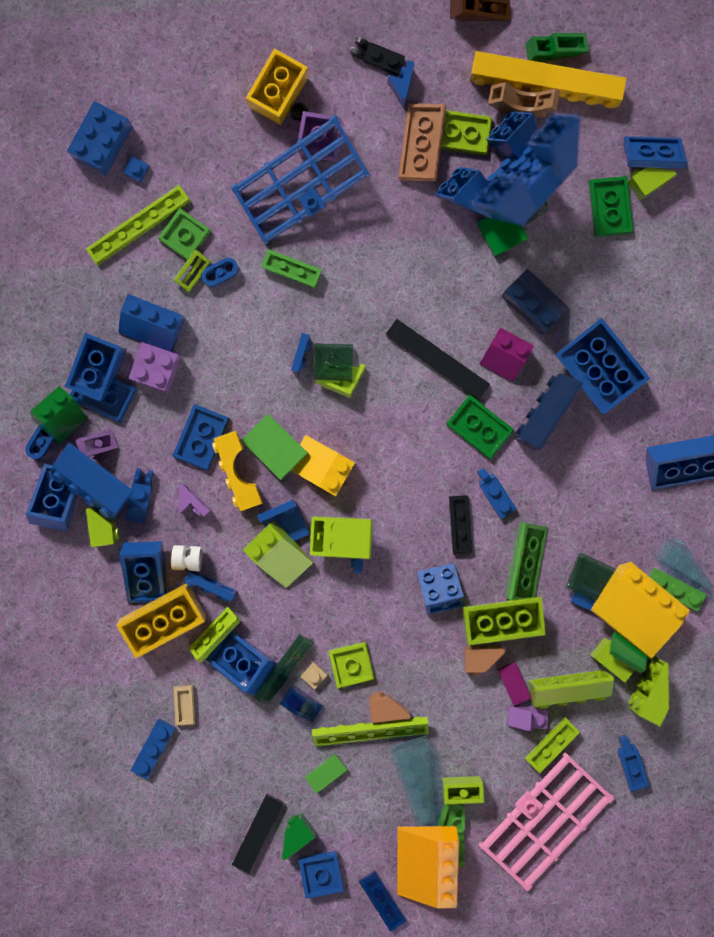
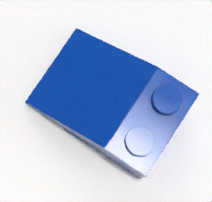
[65,333,127,401]
[26,464,77,532]
[119,541,166,604]
[206,631,278,696]

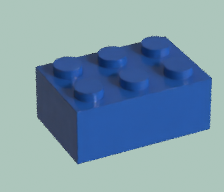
[67,101,133,176]

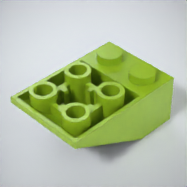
[310,516,373,559]
[628,656,669,726]

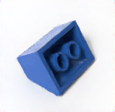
[118,294,186,352]

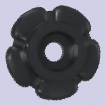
[290,102,309,122]

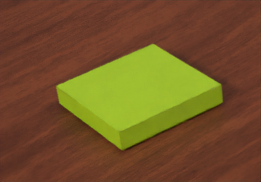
[328,641,375,689]

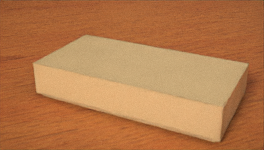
[173,685,196,726]

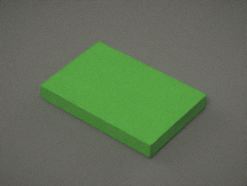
[241,414,309,481]

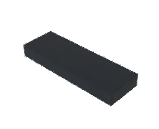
[449,495,472,554]

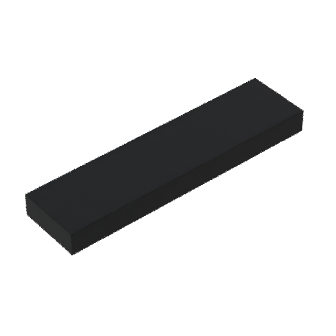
[232,793,283,873]

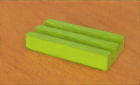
[173,250,211,292]

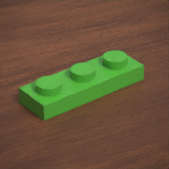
[261,249,322,289]
[649,567,707,611]

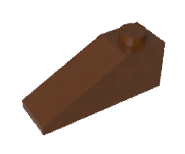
[450,0,510,21]

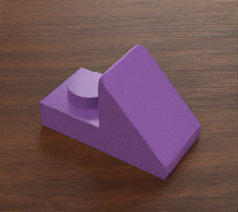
[76,430,118,458]
[179,484,212,517]
[508,706,548,731]

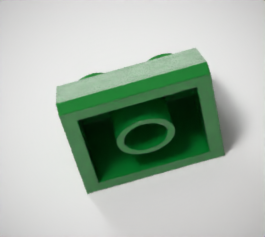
[30,386,88,444]

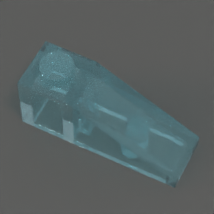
[655,538,713,589]

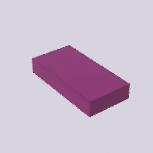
[497,662,531,706]

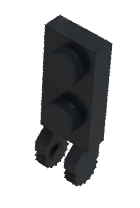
[350,37,405,76]

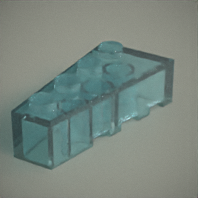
[390,734,435,827]

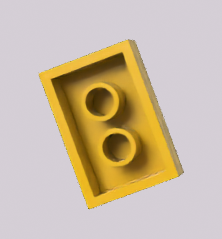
[246,48,309,125]

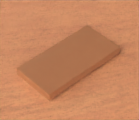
[398,104,447,182]

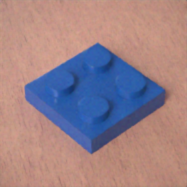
[298,850,344,899]

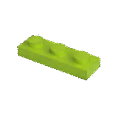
[188,607,241,663]
[525,717,580,773]

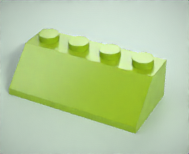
[463,597,546,645]
[528,670,614,709]

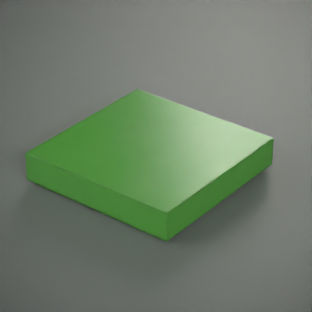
[158,208,211,260]

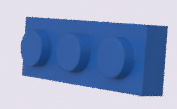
[130,718,176,780]

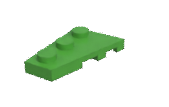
[437,804,465,868]

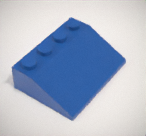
[555,318,651,415]

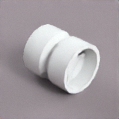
[171,545,203,571]

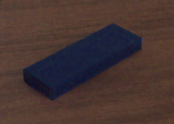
[359,870,406,932]

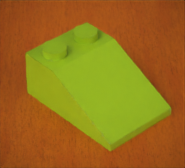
[243,520,314,588]

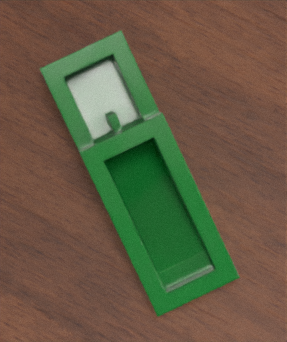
[525,33,589,62]

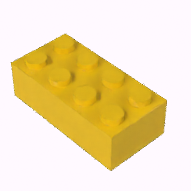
[116,583,206,659]

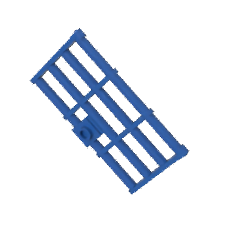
[231,114,371,246]

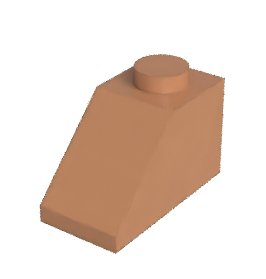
[464,646,505,676]
[369,691,410,723]

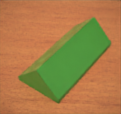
[505,522,548,600]

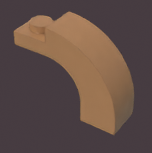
[488,82,560,118]

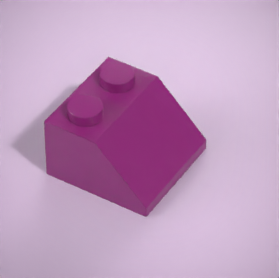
[479,327,534,382]

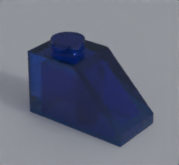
[279,684,323,721]

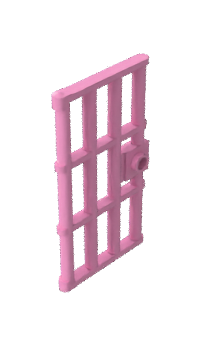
[479,752,615,892]

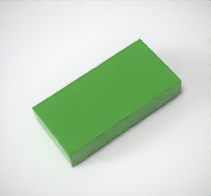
[305,753,347,793]

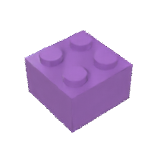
[298,112,344,162]
[129,342,182,393]

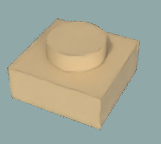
[300,661,328,690]

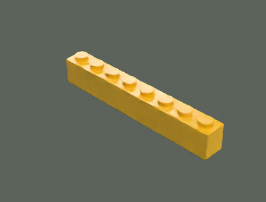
[470,51,626,109]

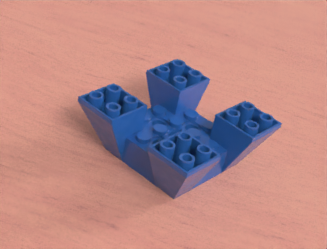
[435,112,581,226]

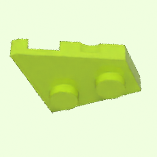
[315,364,366,398]

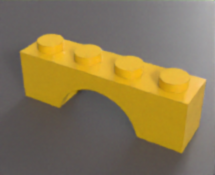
[212,430,263,511]

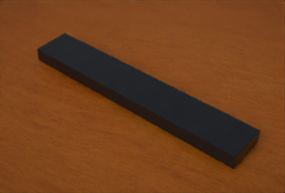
[386,318,490,400]

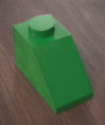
[282,813,316,861]

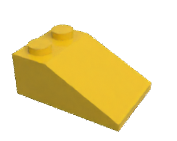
[292,435,355,496]

